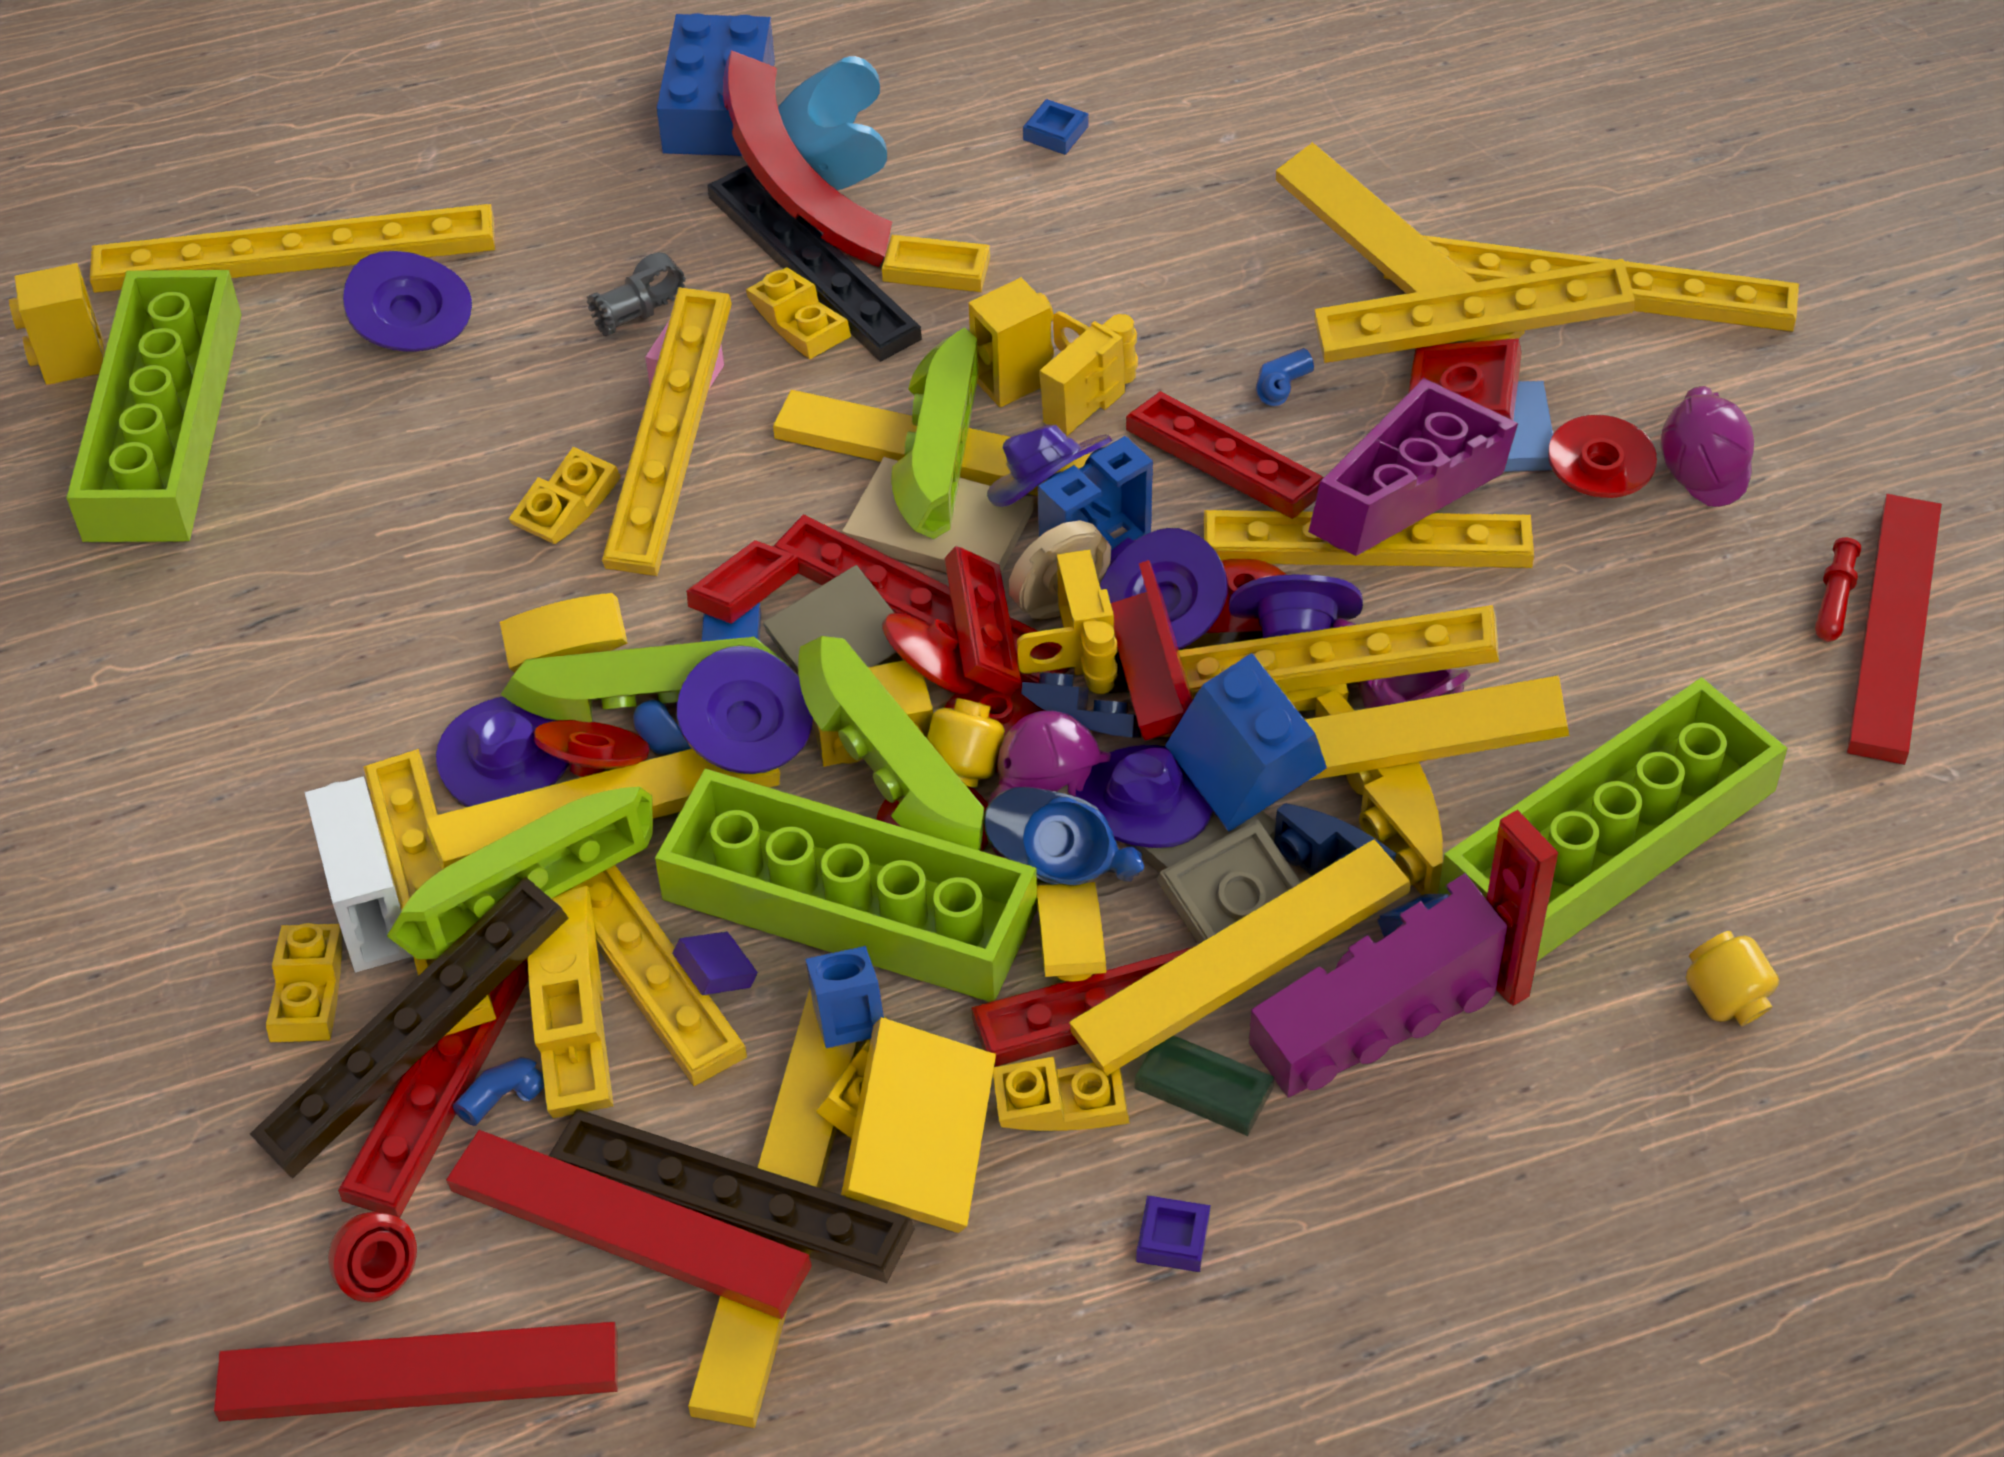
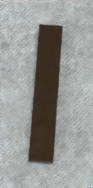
[250,876,569,1179]
[549,1109,915,1283]

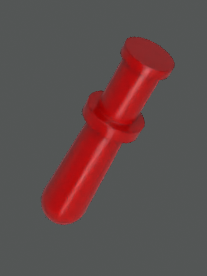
[1815,537,1862,642]

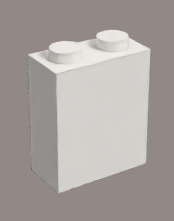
[305,776,413,973]

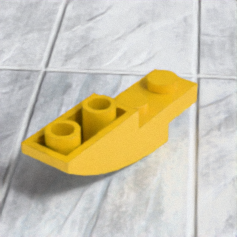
[1315,689,1443,895]
[528,886,614,1119]

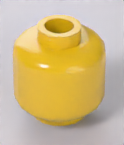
[927,698,1005,787]
[1685,931,1780,1026]

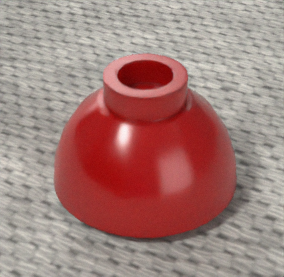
[328,1212,417,1302]

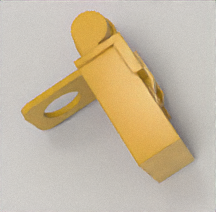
[1039,311,1138,436]
[1017,549,1117,694]

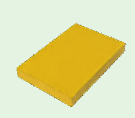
[841,1017,996,1233]

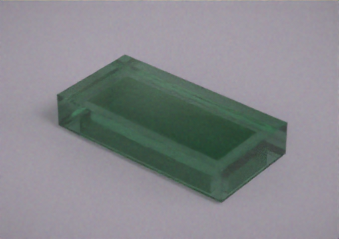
[1135,1035,1274,1136]

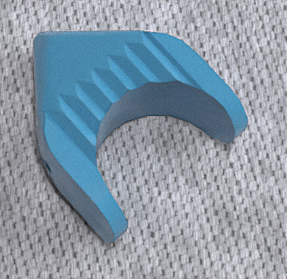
[778,56,887,190]

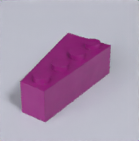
[1308,378,1518,556]
[1249,873,1507,1098]

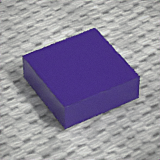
[672,931,758,995]
[1136,1195,1211,1272]

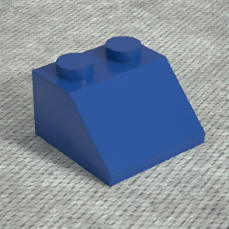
[1165,653,1327,832]

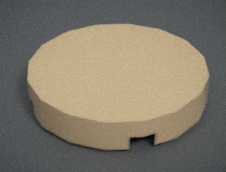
[1009,520,1111,620]

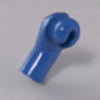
[1255,348,1314,406]
[633,700,692,755]
[453,1057,544,1126]

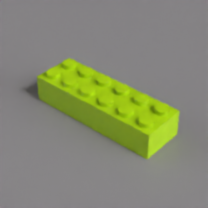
[66,270,242,542]
[1438,677,1788,961]
[655,768,1037,1002]

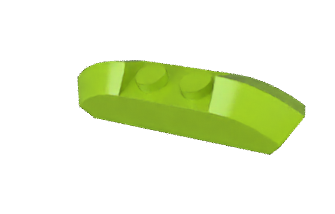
[891,327,978,539]
[798,636,984,851]
[500,637,789,722]
[387,787,653,959]

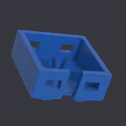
[1038,436,1153,550]

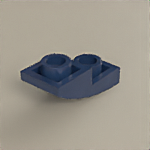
[1022,672,1141,738]
[1274,803,1396,876]

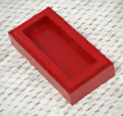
[686,540,799,624]

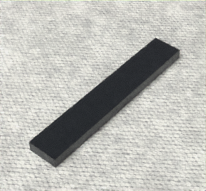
[707,165,922,362]

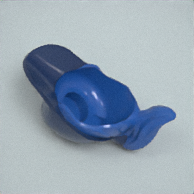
[984,787,1144,885]

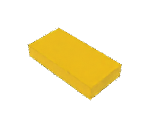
[882,235,990,292]

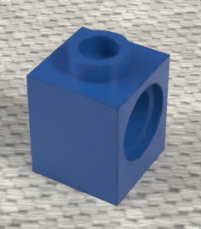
[805,946,884,1048]

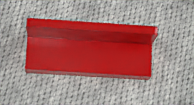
[1111,560,1193,741]

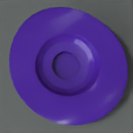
[343,251,472,352]
[987,425,1112,507]
[1100,528,1228,650]
[1229,574,1363,638]
[677,646,813,774]
[436,697,569,807]
[1075,745,1213,848]

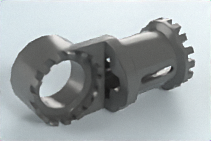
[587,252,686,336]

